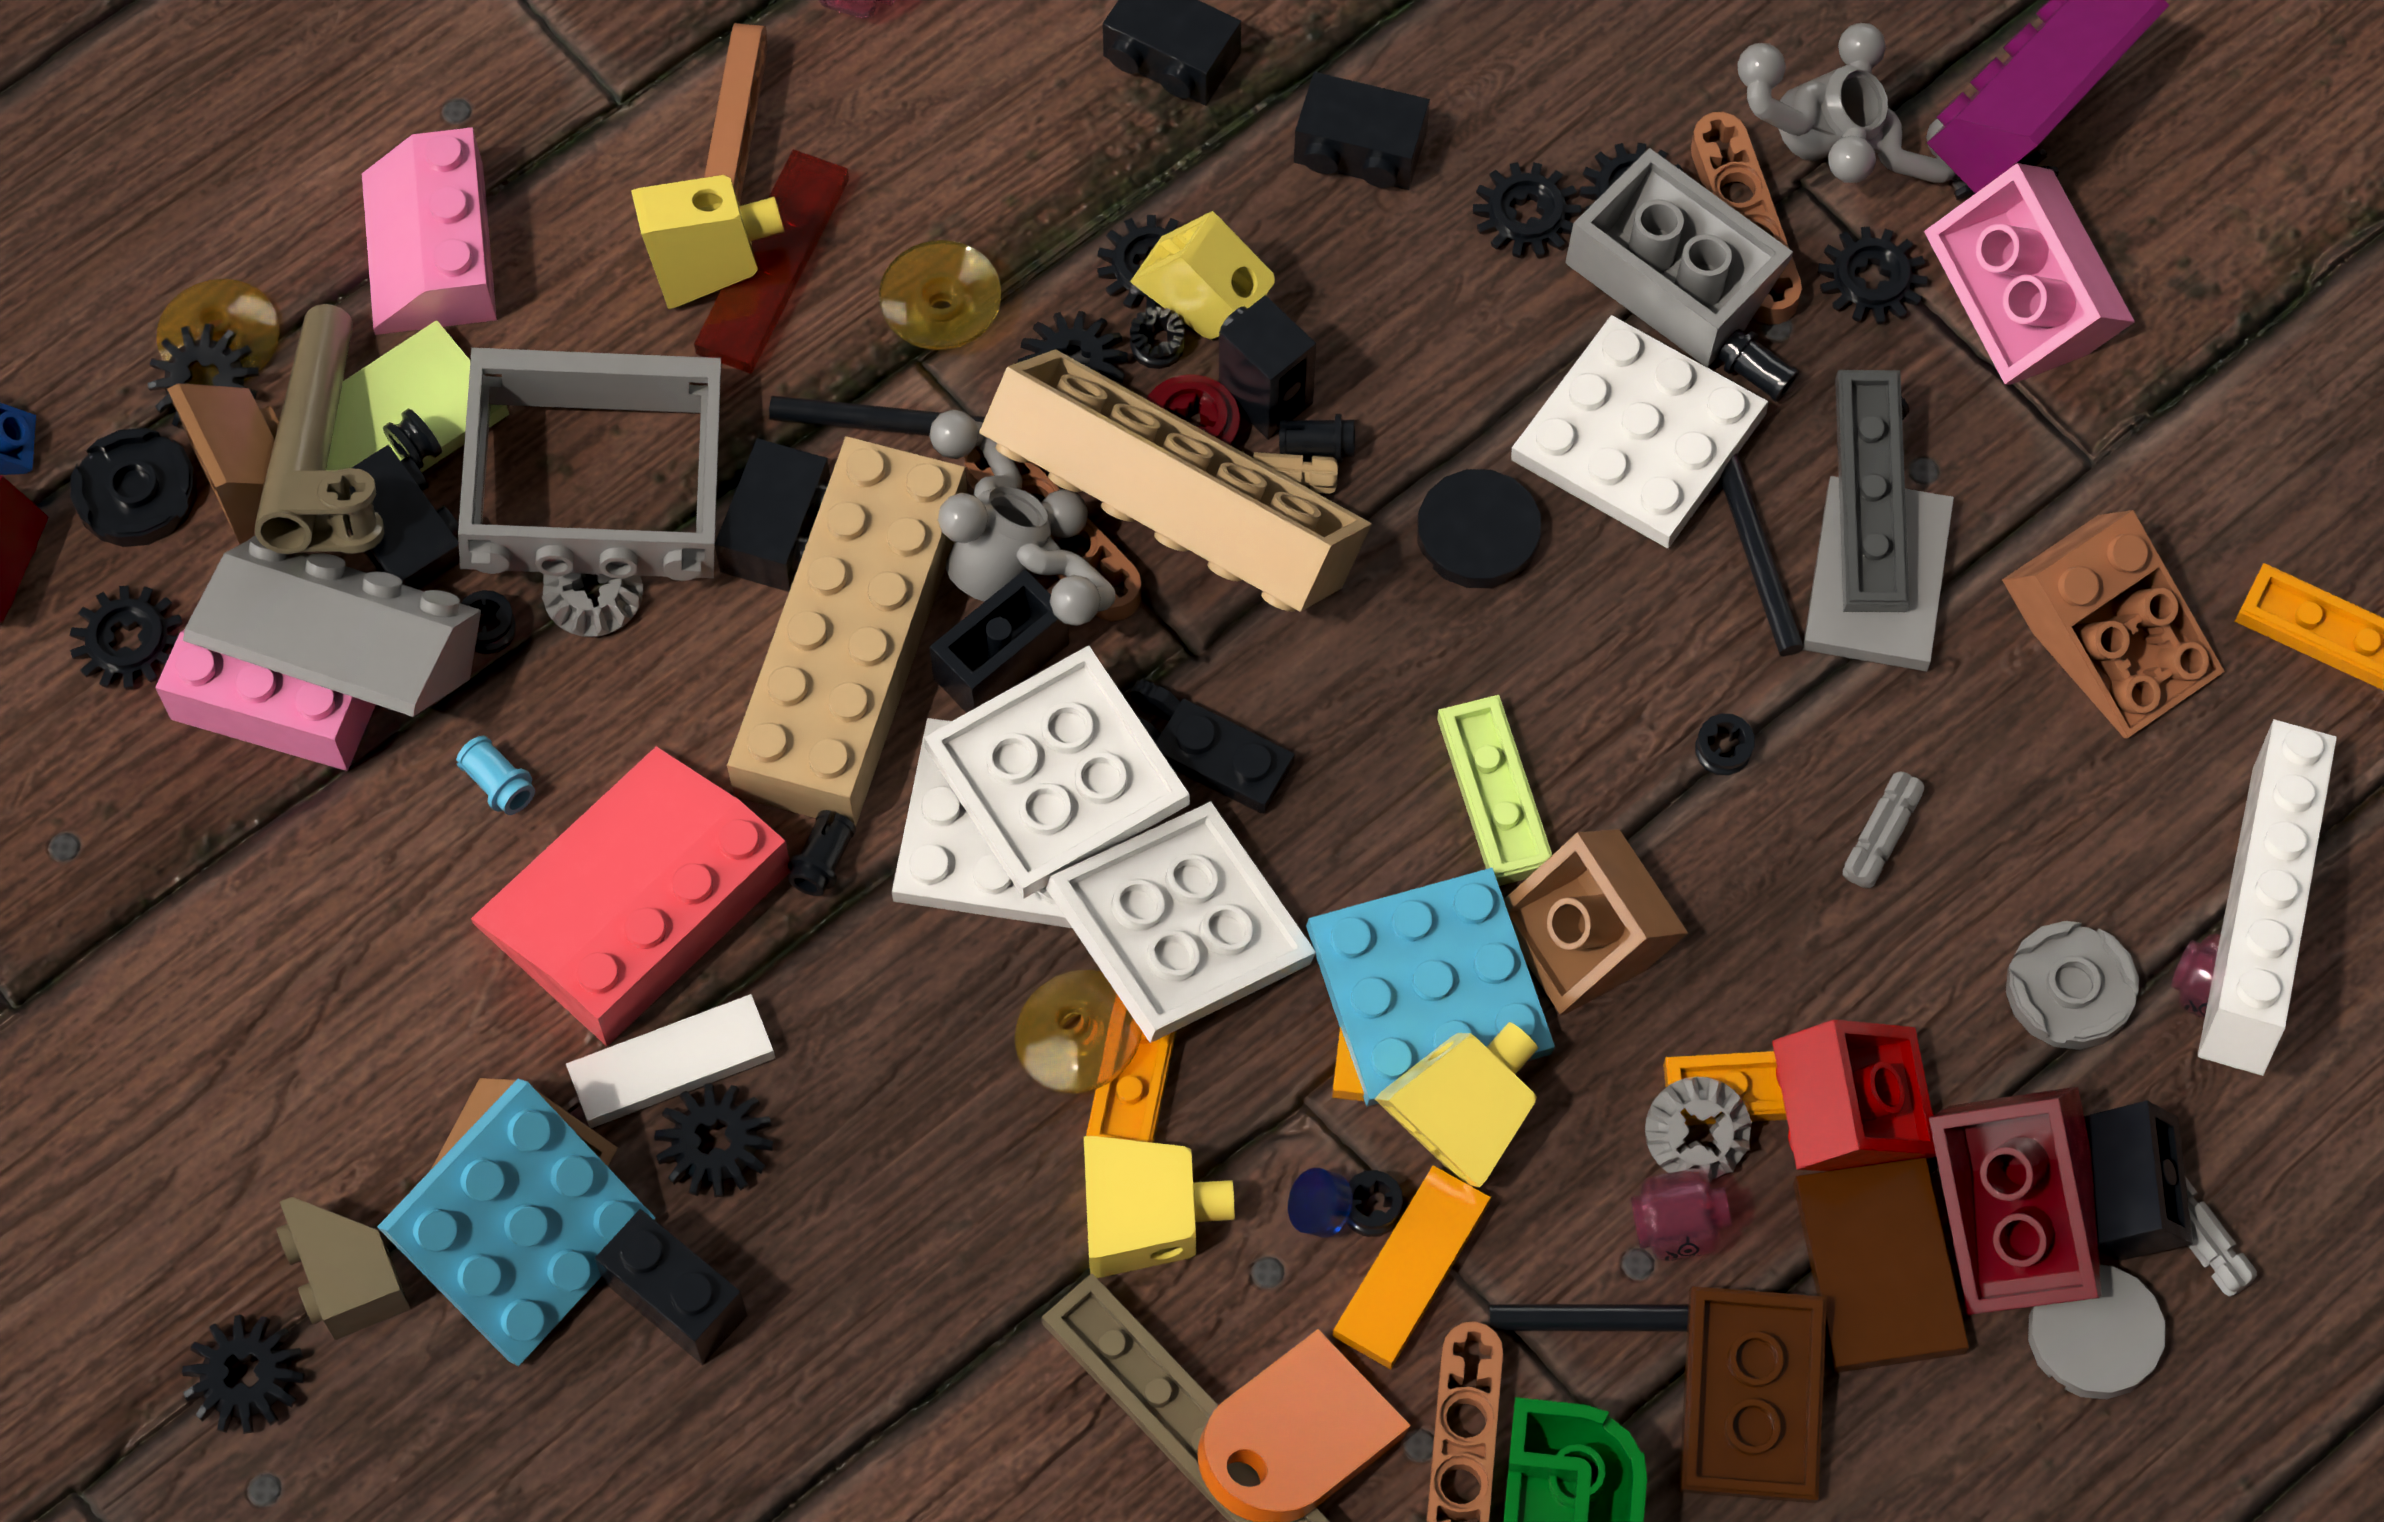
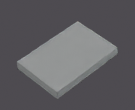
[1803,476,1954,672]

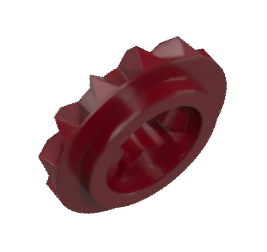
[1146,374,1240,445]

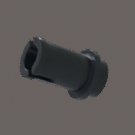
[1718,329,1799,402]
[1279,414,1355,463]
[788,810,856,896]

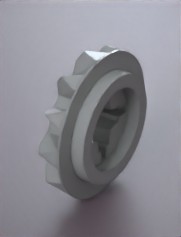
[542,573,643,637]
[1645,1077,1752,1183]

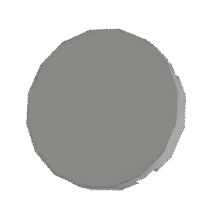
[2006,921,2139,1050]
[2028,1265,2165,1400]

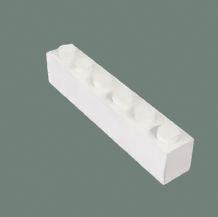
[2197,719,2337,1076]

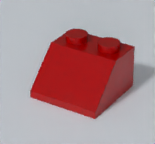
[1772,1019,1936,1171]

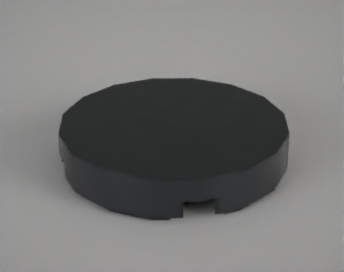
[70,428,197,547]
[1417,469,1541,588]

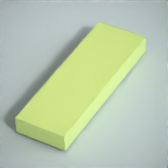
[1437,695,1552,886]

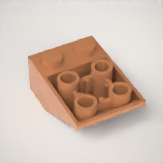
[2002,510,2225,738]

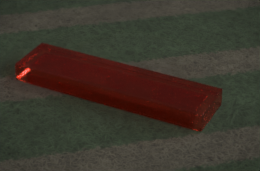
[694,149,849,374]

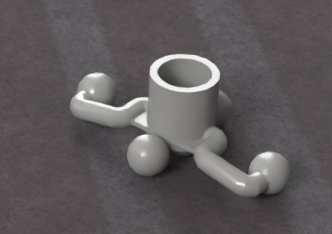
[1737,23,1956,183]
[929,409,1116,626]

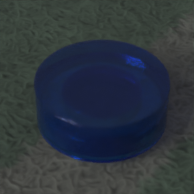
[1288,1168,1352,1238]

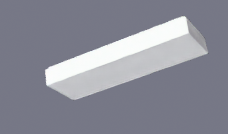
[566,994,775,1128]

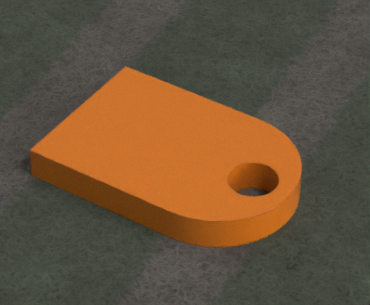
[1198,1329,1411,1522]

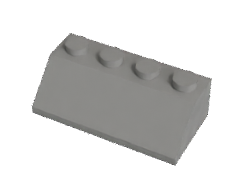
[183,536,481,717]

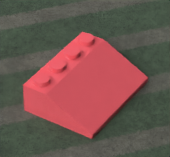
[471,746,790,1047]

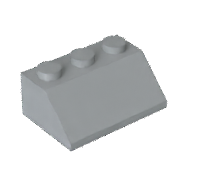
[1565,148,1793,368]

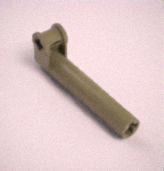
[255,304,385,554]

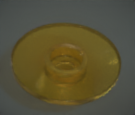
[879,240,1001,350]
[156,279,280,386]
[1015,970,1142,1094]

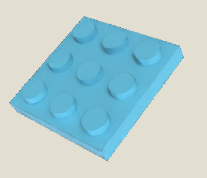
[1306,868,1555,1107]
[377,1078,655,1366]

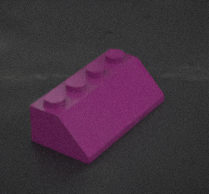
[1927,0,2169,194]

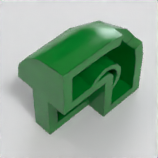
[1504,1397,1647,1522]

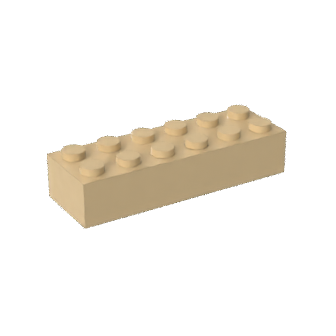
[979,349,1372,612]
[727,436,968,827]

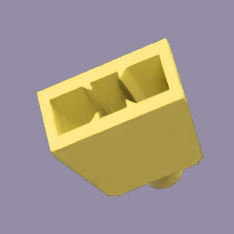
[631,175,785,309]
[1130,211,1275,340]
[1375,1022,1539,1187]
[1084,1136,1235,1278]

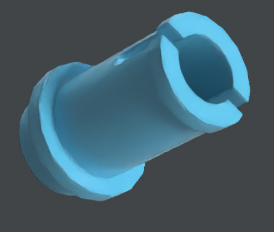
[456,735,535,815]

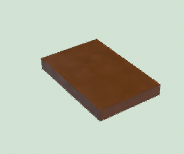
[1793,1157,1969,1373]
[1679,1286,1827,1503]

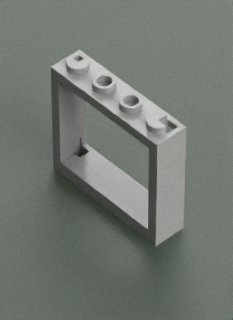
[458,348,721,581]

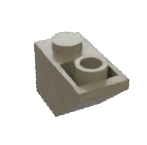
[276,1197,411,1340]

